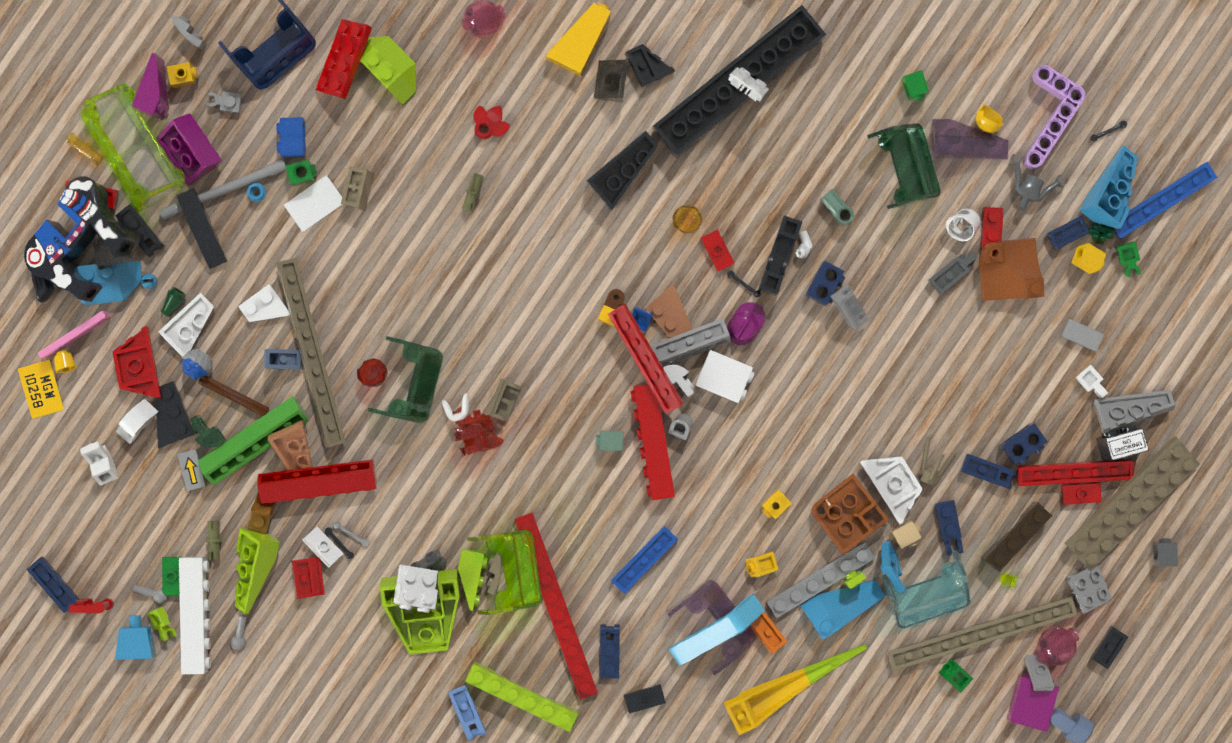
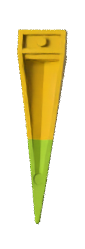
[724,645,867,735]

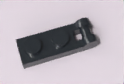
[115,204,165,258]

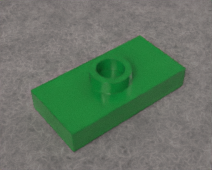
[162,557,181,596]

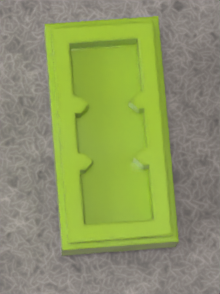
[842,570,866,589]

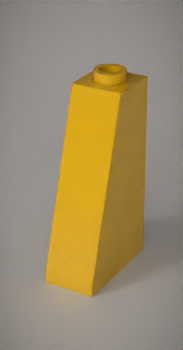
[546,3,611,76]

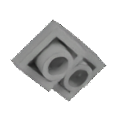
[172,15,206,51]

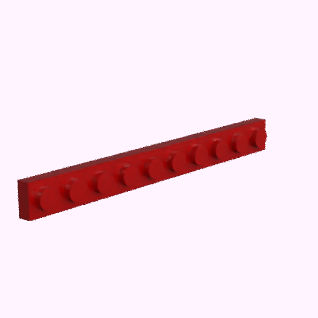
[514,512,598,700]

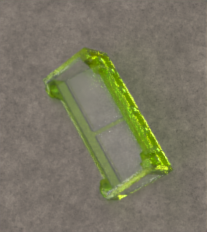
[79,82,185,212]

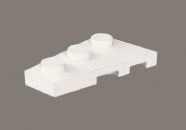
[158,293,214,357]

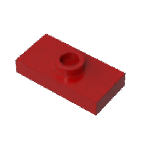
[700,229,735,272]
[1061,483,1102,505]

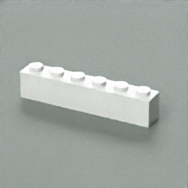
[179,556,211,674]

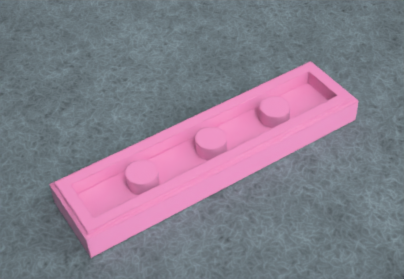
[38,311,110,359]

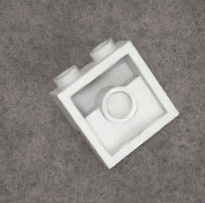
[393,565,438,613]

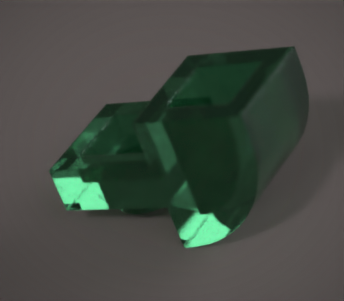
[189,415,227,448]

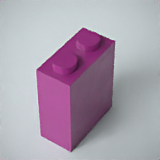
[1007,673,1059,732]

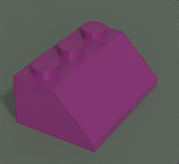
[156,113,222,186]

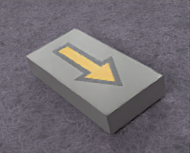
[177,449,207,491]

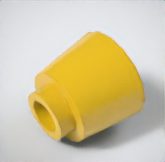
[54,350,77,374]

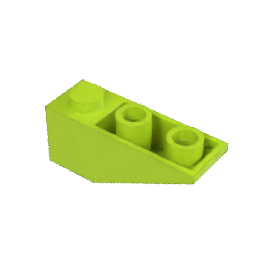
[458,548,488,611]

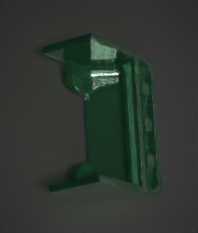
[867,123,941,209]
[368,336,443,423]

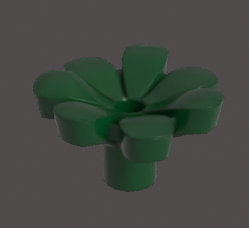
[1088,223,1114,244]

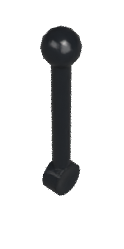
[1090,121,1127,142]
[727,271,761,298]
[325,527,354,559]

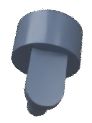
[1051,708,1094,743]

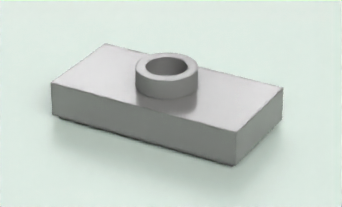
[1024,655,1055,691]

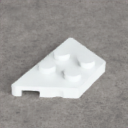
[859,456,922,525]

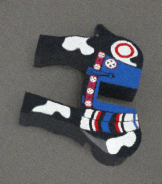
[24,176,136,303]

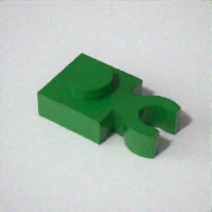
[1116,241,1141,278]

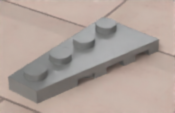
[1094,390,1175,434]

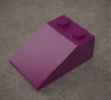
[131,52,169,120]

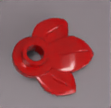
[473,106,510,140]

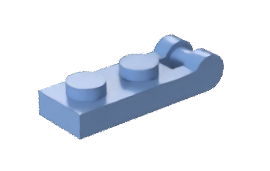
[448,684,487,741]

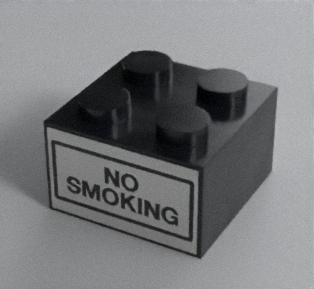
[1096,425,1149,461]

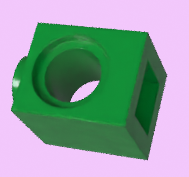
[901,70,929,102]
[286,160,317,186]

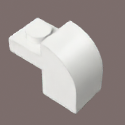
[663,365,694,397]
[116,399,159,444]
[80,441,118,486]

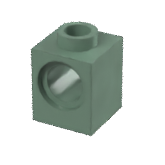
[596,431,623,451]

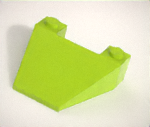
[379,569,460,655]

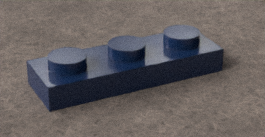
[26,556,80,613]

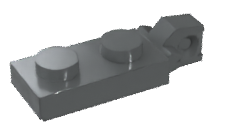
[928,251,978,295]

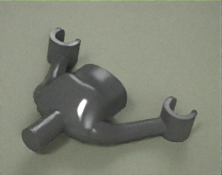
[1009,154,1069,211]

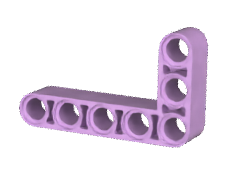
[1023,65,1085,170]

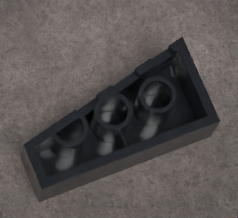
[586,131,658,210]

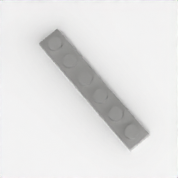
[766,542,875,618]

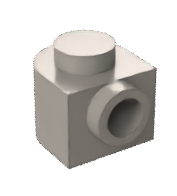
[668,414,693,440]

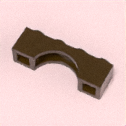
[982,502,1052,572]

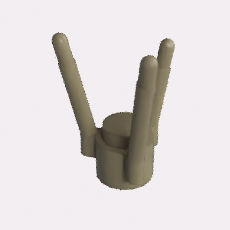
[919,436,956,486]

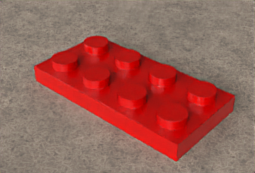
[315,19,372,100]

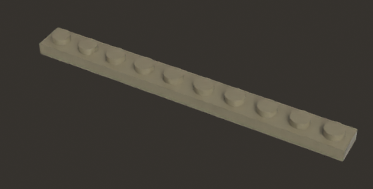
[276,258,346,448]
[887,596,1077,671]

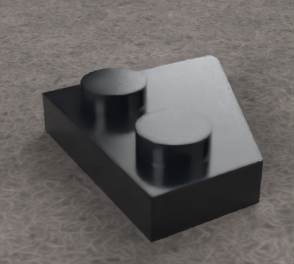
[625,44,675,88]

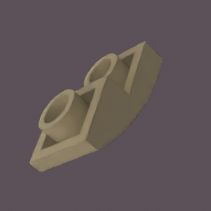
[486,553,502,595]

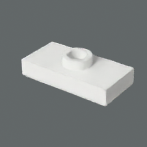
[302,527,344,568]

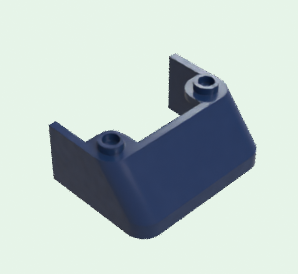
[218,0,316,90]

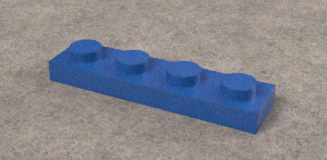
[611,525,678,594]

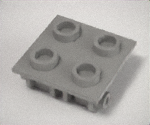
[1067,564,1112,614]

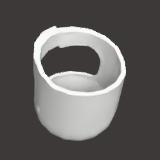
[946,209,981,241]

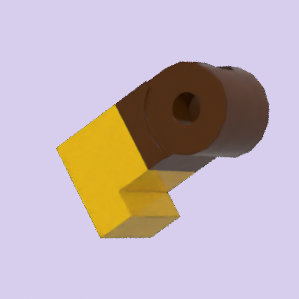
[598,289,625,327]

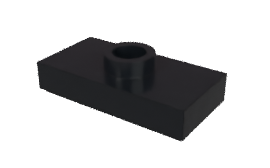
[624,684,666,714]

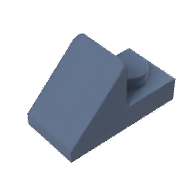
[264,349,301,369]

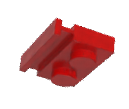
[291,557,325,599]

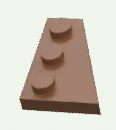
[268,420,313,470]

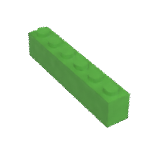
[197,396,309,486]

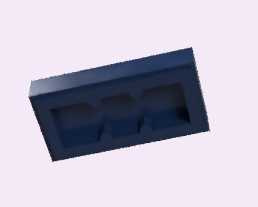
[1046,216,1089,250]

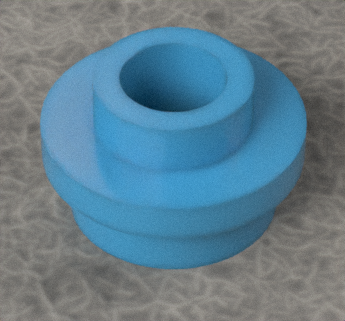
[247,183,266,202]

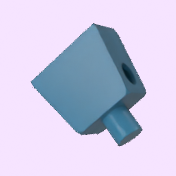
[115,615,156,660]

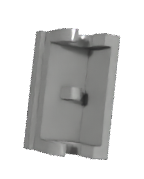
[830,284,868,331]

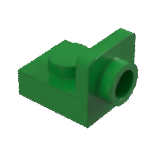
[938,659,973,693]

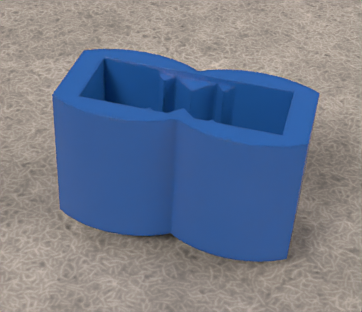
[276,117,306,158]

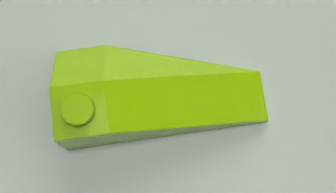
[235,528,280,614]

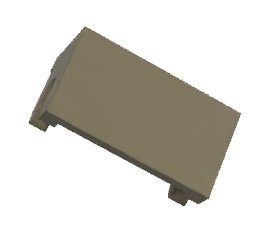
[341,166,374,210]
[487,379,521,422]

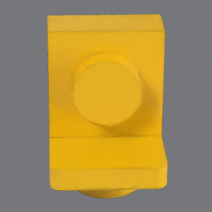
[745,552,779,578]

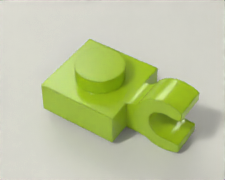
[147,606,176,642]

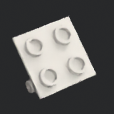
[728,67,769,102]

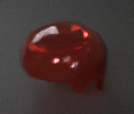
[357,358,388,388]

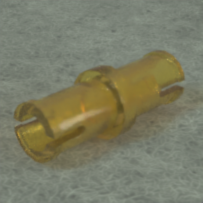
[65,133,104,166]

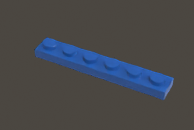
[1113,162,1218,239]

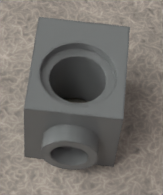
[1153,538,1178,566]

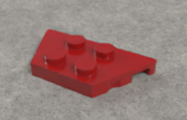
[112,326,162,399]

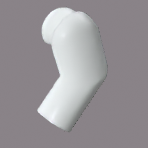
[796,230,813,259]

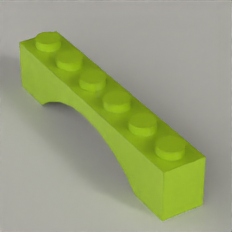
[465,661,578,732]

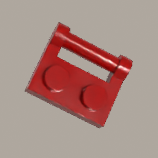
[69,598,114,613]

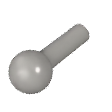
[132,584,169,604]
[230,615,247,651]

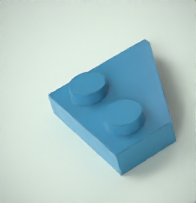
[880,540,906,593]

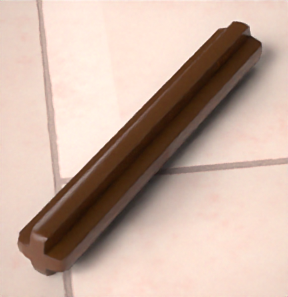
[198,376,269,416]

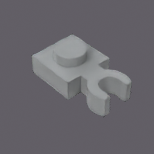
[207,91,242,114]

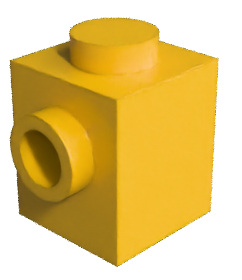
[167,62,198,88]
[1071,243,1106,274]
[761,489,792,519]

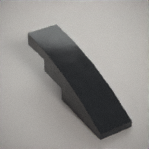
[177,188,227,269]

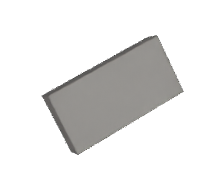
[1060,319,1104,352]

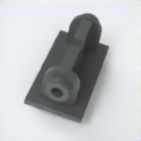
[410,549,447,571]

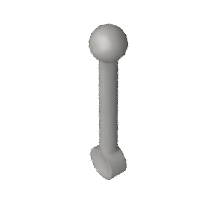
[334,522,369,547]

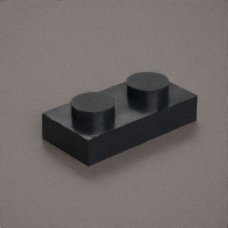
[1090,626,1129,669]

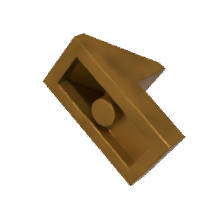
[247,492,276,534]

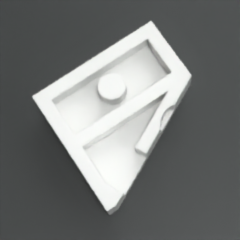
[238,284,290,322]

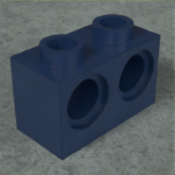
[805,260,845,306]
[1000,423,1048,465]

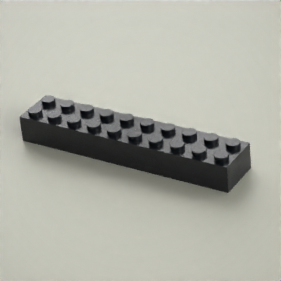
[652,5,826,158]

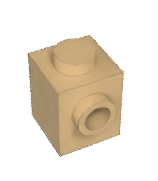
[890,520,922,549]

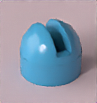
[141,274,158,289]

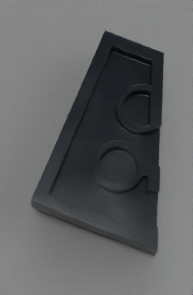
[156,381,195,449]

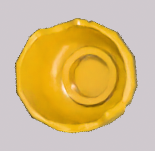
[975,104,1003,133]

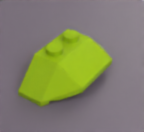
[360,36,416,105]

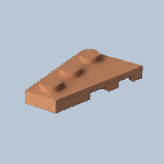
[645,284,693,338]

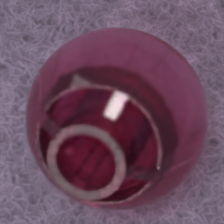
[461,0,505,38]
[1037,627,1079,666]

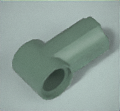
[820,189,854,226]

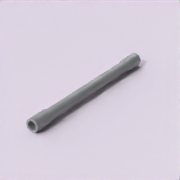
[159,159,287,220]

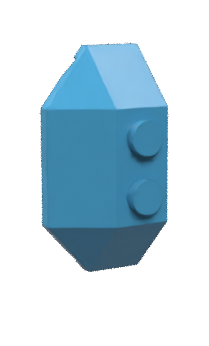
[76,261,142,305]

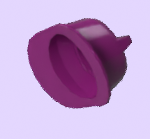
[727,302,765,345]

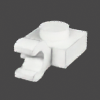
[1075,365,1108,399]

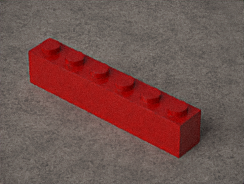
[630,384,675,501]
[257,459,377,504]

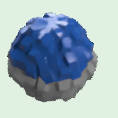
[181,349,213,379]

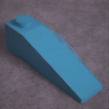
[1079,146,1138,229]
[800,580,885,640]

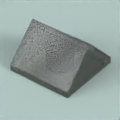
[594,60,628,103]

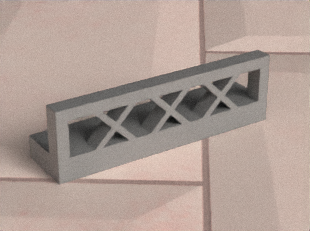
[651,318,731,367]

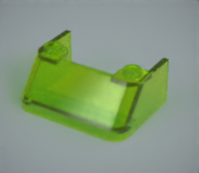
[467,530,542,615]

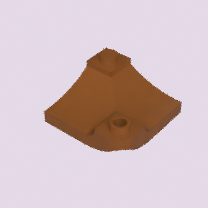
[980,238,1045,301]
[812,473,889,555]

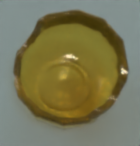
[672,205,703,233]

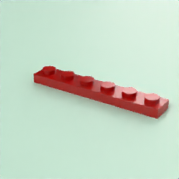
[608,304,684,414]
[1017,459,1134,486]

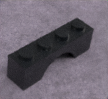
[758,215,802,296]

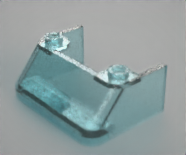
[882,550,970,628]

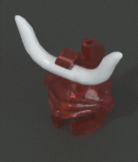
[442,393,504,456]

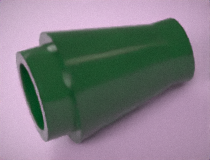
[161,287,186,317]

